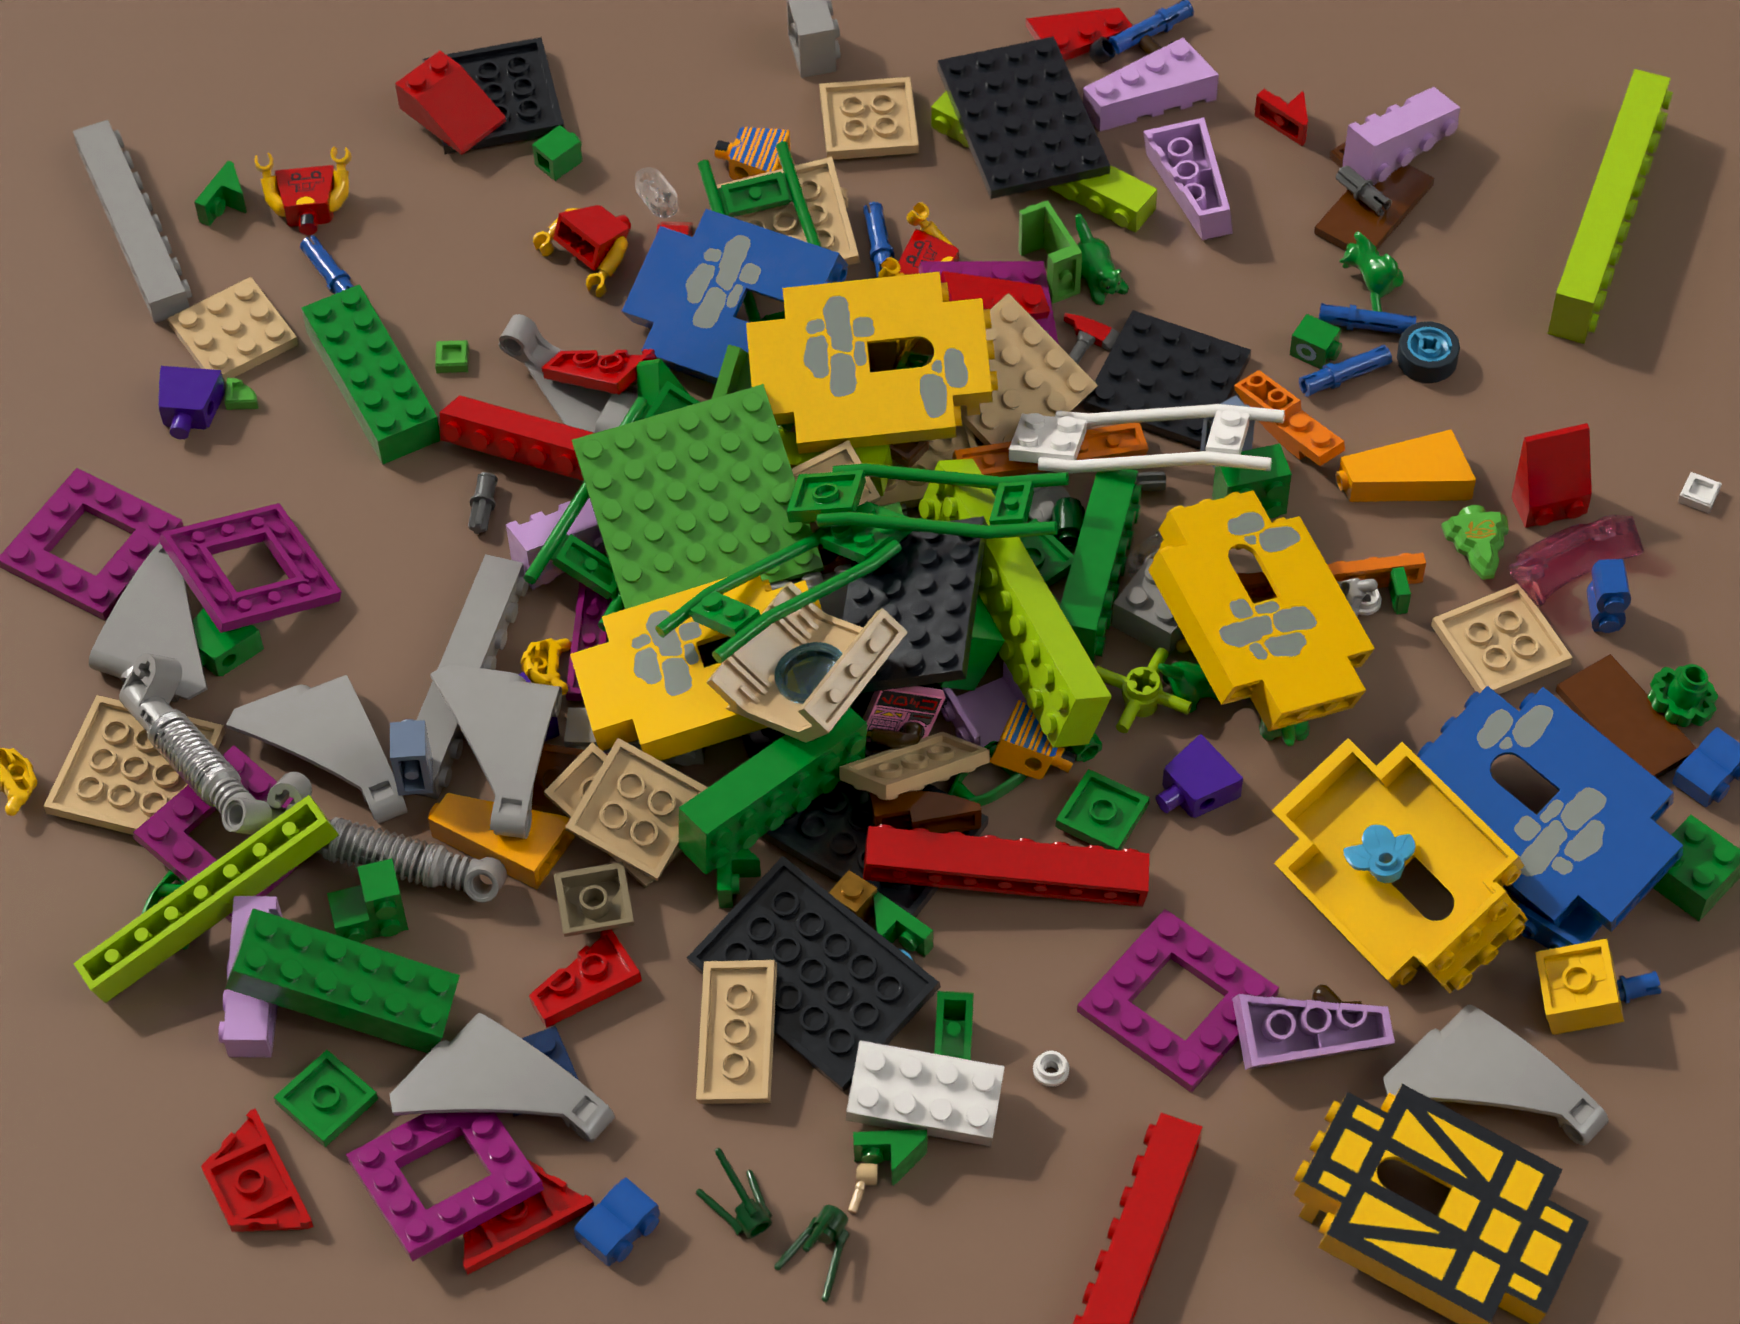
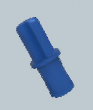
[1617,971,1661,1004]

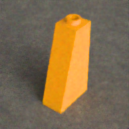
[1335,429,1476,502]
[428,793,575,889]

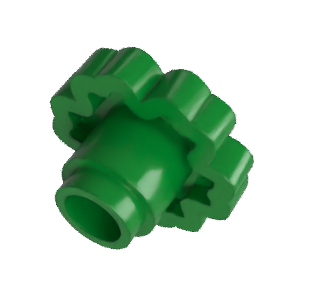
[1648,664,1718,727]

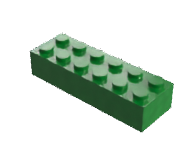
[301,284,441,465]
[1060,469,1143,665]
[679,707,867,875]
[225,908,460,1053]

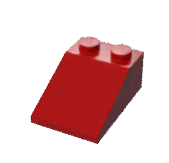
[395,50,506,155]
[1511,423,1592,528]

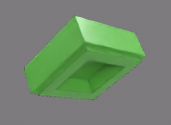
[435,340,469,373]

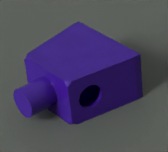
[158,366,226,440]
[1155,734,1243,818]

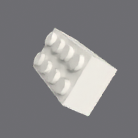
[846,1041,1005,1146]

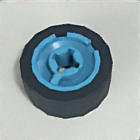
[1397,321,1460,383]

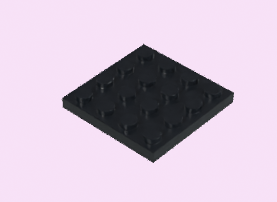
[423,37,564,154]
[1084,310,1251,449]

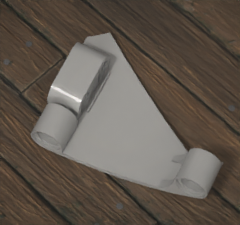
[498,314,638,433]
[89,542,208,702]
[430,664,562,839]
[226,675,408,824]
[1383,1005,1609,1146]
[390,1013,615,1142]

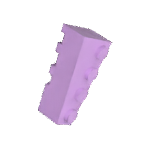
[1232,994,1395,1070]

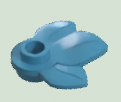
[1343,824,1416,883]

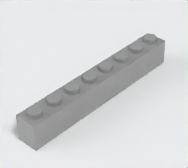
[73,120,192,323]
[416,554,529,799]

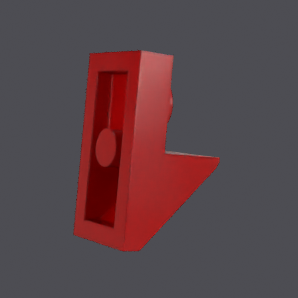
[1254,89,1308,146]

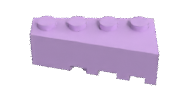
[1083,38,1219,131]
[1343,87,1460,185]
[1144,118,1233,240]
[506,498,606,590]
[218,896,283,1057]

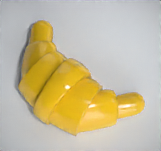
[521,638,572,695]
[0,748,37,816]

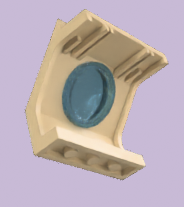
[706,582,908,743]

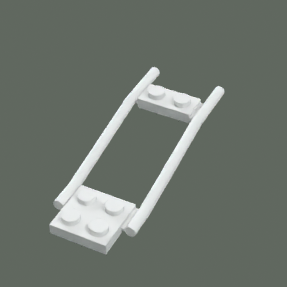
[1009,404,1285,473]

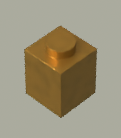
[829,870,877,922]

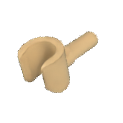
[848,1163,878,1214]

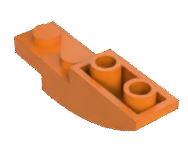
[1234,370,1345,466]

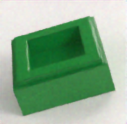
[1388,567,1411,615]

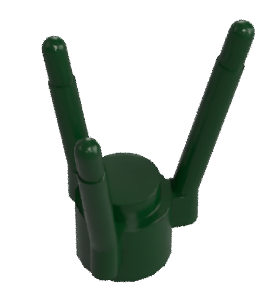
[696,1148,772,1238]
[774,1205,850,1302]

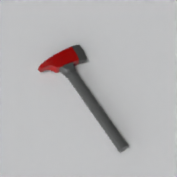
[1063,313,1120,364]

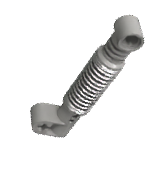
[119,654,272,835]
[267,772,507,902]

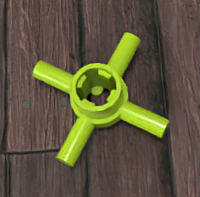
[1096,647,1192,733]

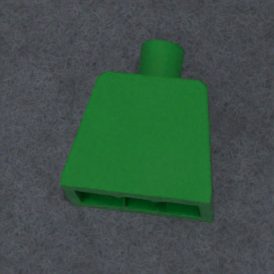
[193,608,264,676]

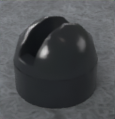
[1089,36,1115,64]

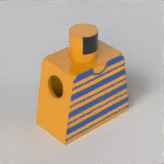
[715,127,791,180]
[990,700,1077,780]

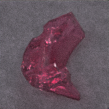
[1509,514,1644,607]

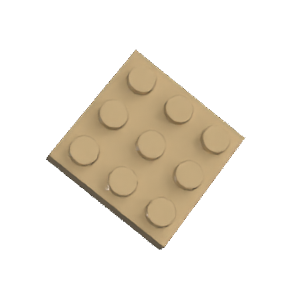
[819,77,919,160]
[168,277,299,382]
[1431,582,1573,695]
[565,738,708,881]

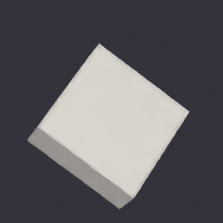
[1678,472,1722,514]

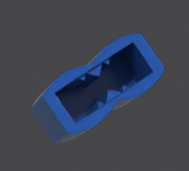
[1586,559,1631,633]
[1672,727,1740,807]
[574,1177,660,1266]

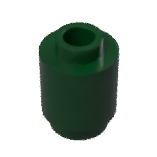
[1052,497,1085,548]

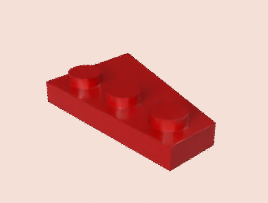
[1026,7,1133,61]
[940,271,1050,320]
[541,349,657,394]
[529,929,642,1028]

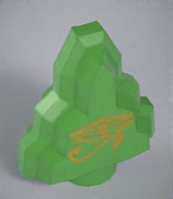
[1441,505,1509,580]

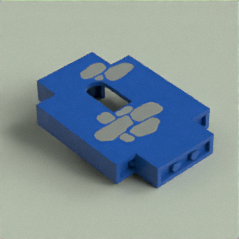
[622,209,848,385]
[1417,686,1683,932]

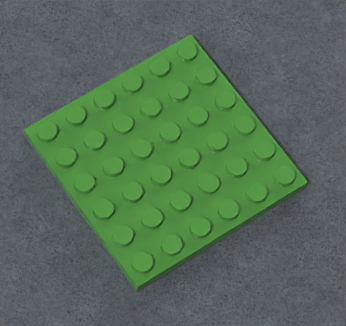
[572,384,824,609]

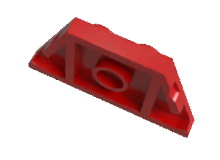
[201,1108,314,1232]
[463,1160,594,1275]

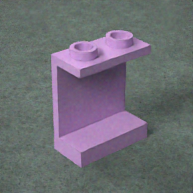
[941,662,1027,747]

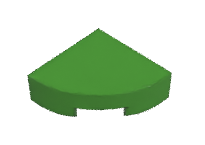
[225,378,258,410]

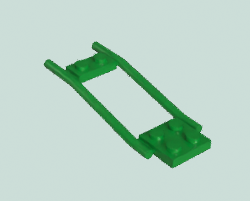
[697,141,822,322]
[523,381,700,632]
[786,463,1069,539]
[655,501,913,663]

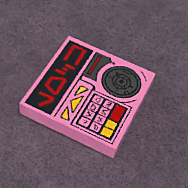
[863,686,946,742]

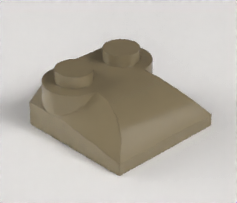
[553,862,634,937]

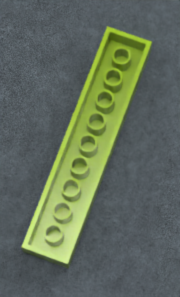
[1547,69,1673,344]
[918,459,1112,748]

